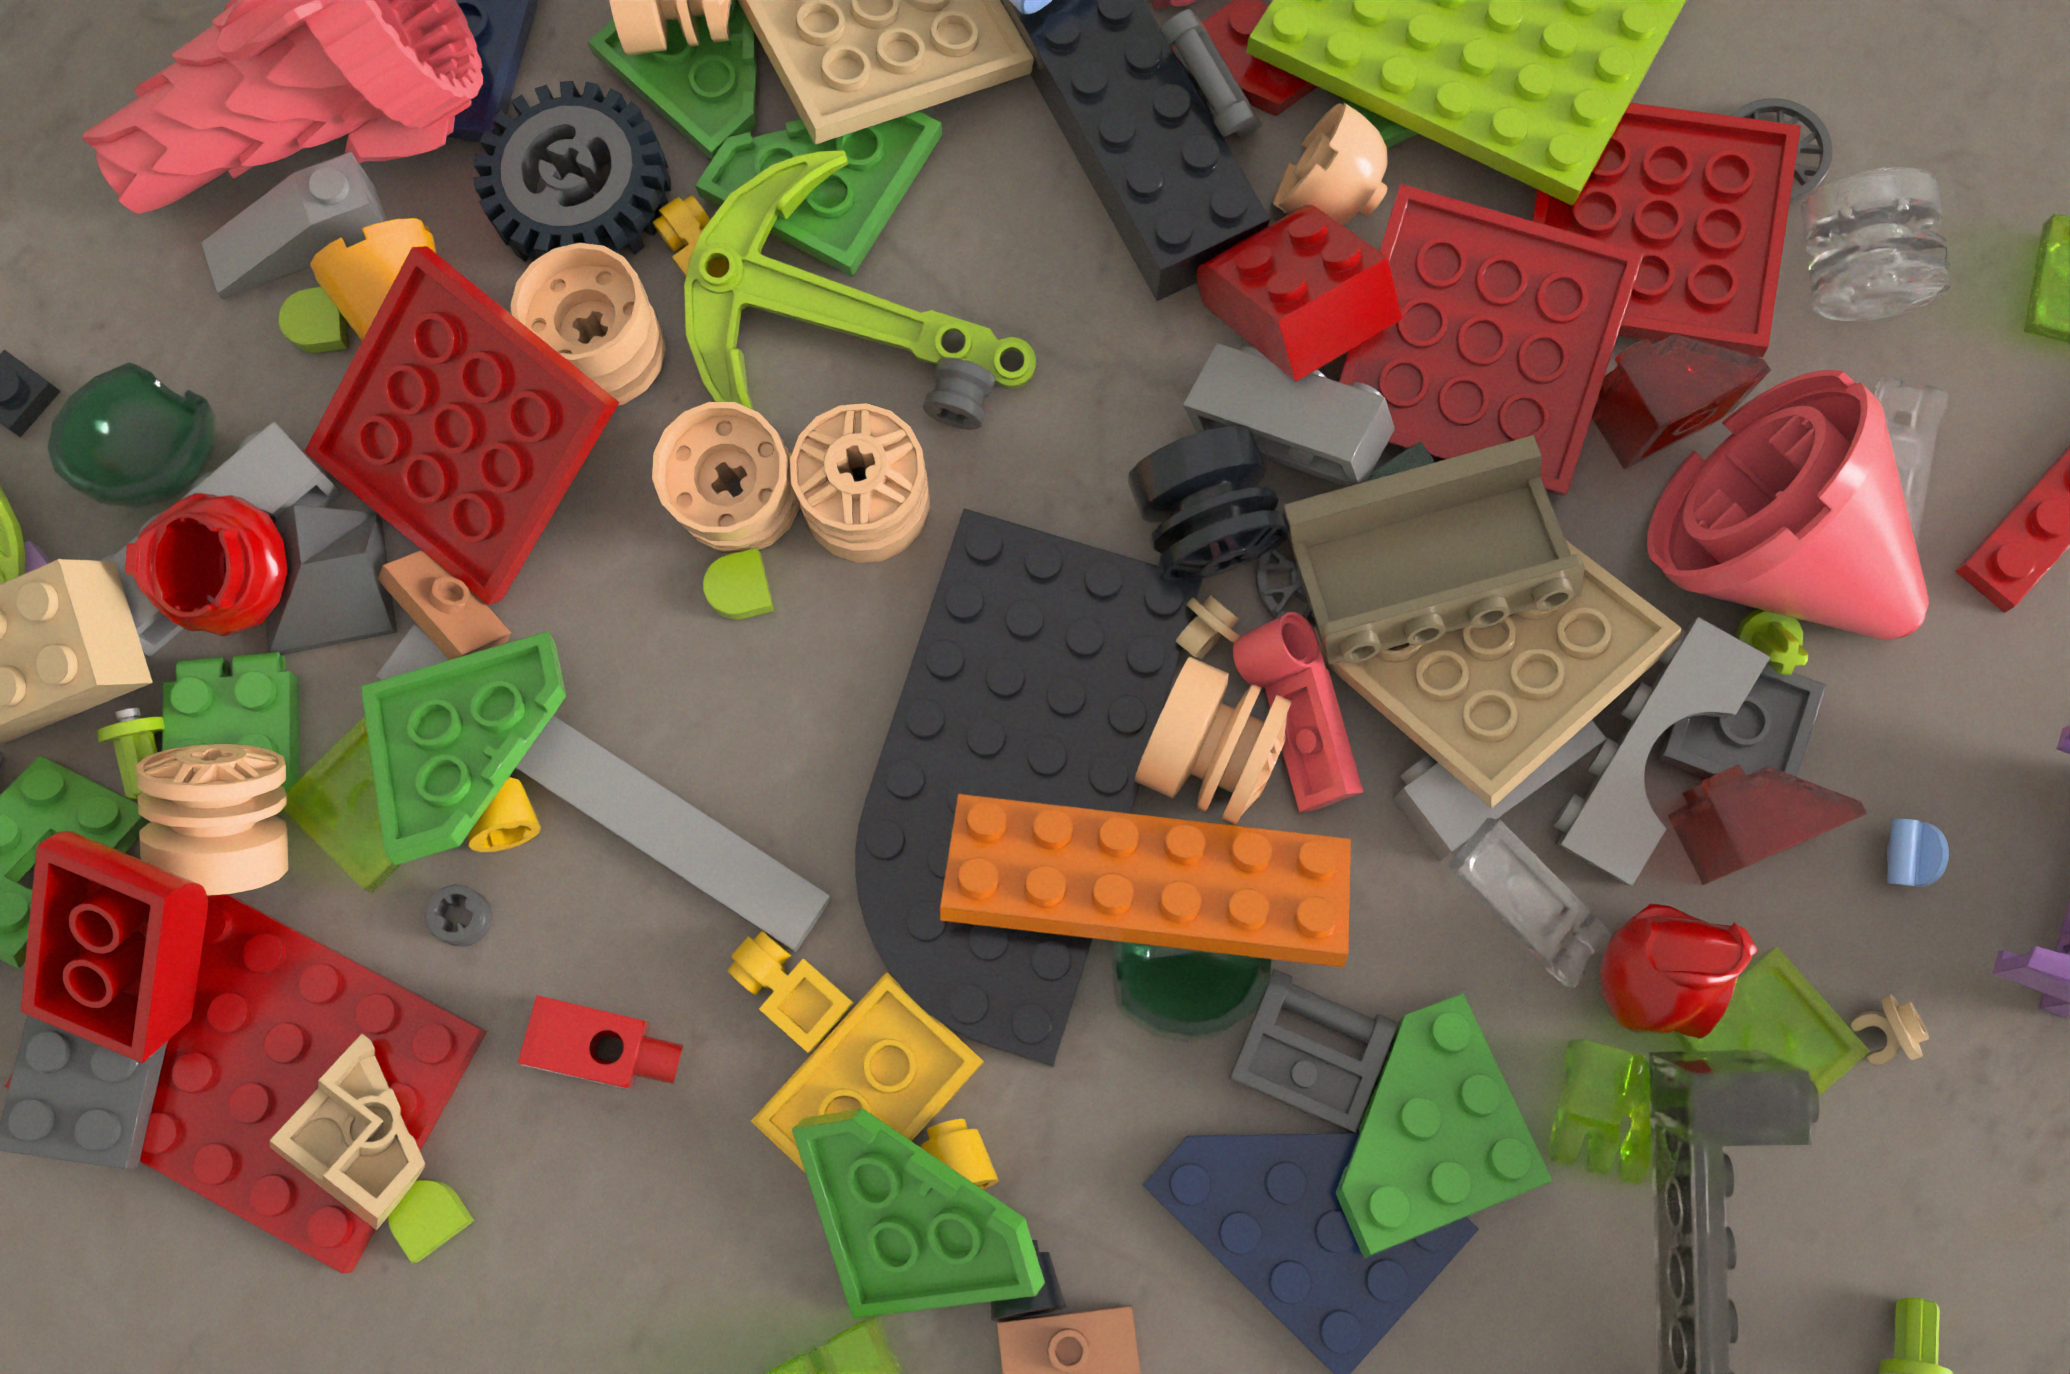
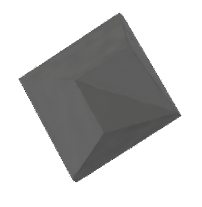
[265,505,397,655]

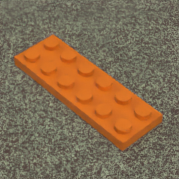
[940,794,1351,968]

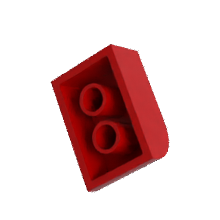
[1196,205,1402,382]
[20,831,208,1064]

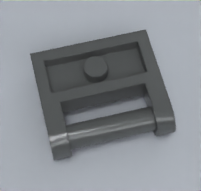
[1159,9,1263,138]
[1228,969,1397,1133]

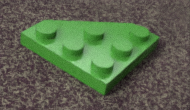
[588,0,758,161]
[695,111,943,277]
[361,631,566,865]
[1336,993,1553,1259]
[792,1108,1045,1319]

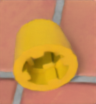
[467,776,541,852]
[920,1119,999,1190]

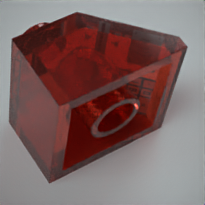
[1592,334,1771,470]
[1667,765,1867,885]

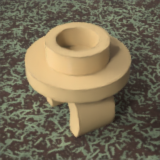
[1176,595,1241,660]
[1850,994,1929,1065]

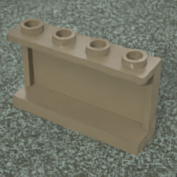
[1283,435,1585,665]

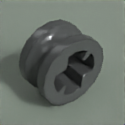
[425,884,492,947]

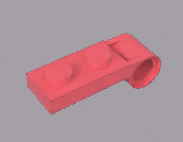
[1233,612,1363,812]

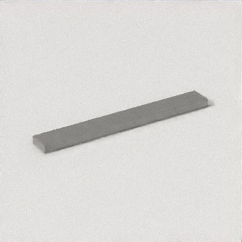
[376,625,832,952]

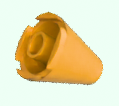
[310,218,437,341]

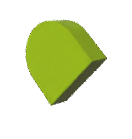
[278,287,348,353]
[703,547,775,620]
[388,1180,475,1263]

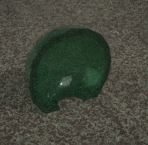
[47,362,215,508]
[1112,941,1272,1043]

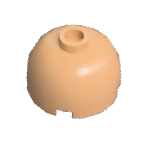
[1272,103,1388,225]

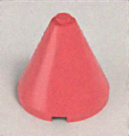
[1647,370,1929,640]

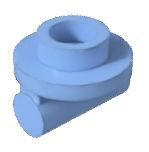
[1887,818,1949,887]

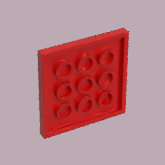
[1531,102,1801,358]
[1338,184,1644,496]
[304,246,620,605]

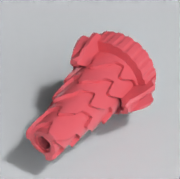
[82,0,483,214]

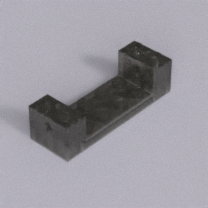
[1649,1050,1820,1374]

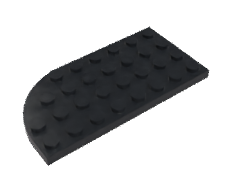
[855,508,1203,1067]

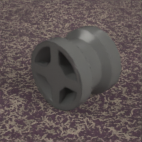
[923,358,995,430]

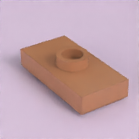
[378,550,511,660]
[997,1305,1141,1374]

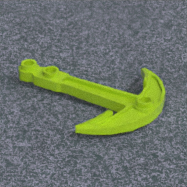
[684,150,1036,410]

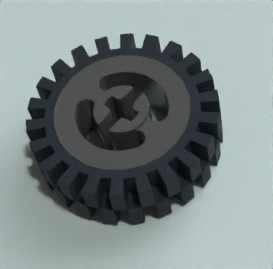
[473,81,671,262]

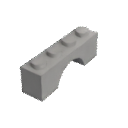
[100,421,342,657]
[1554,617,1770,886]

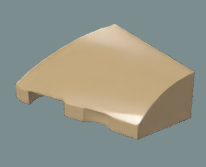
[270,1034,425,1230]

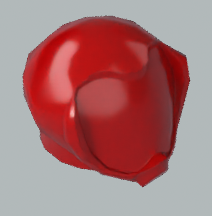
[125,493,288,636]
[1599,903,1759,1039]

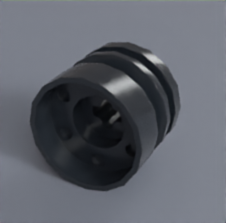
[1128,426,1290,581]

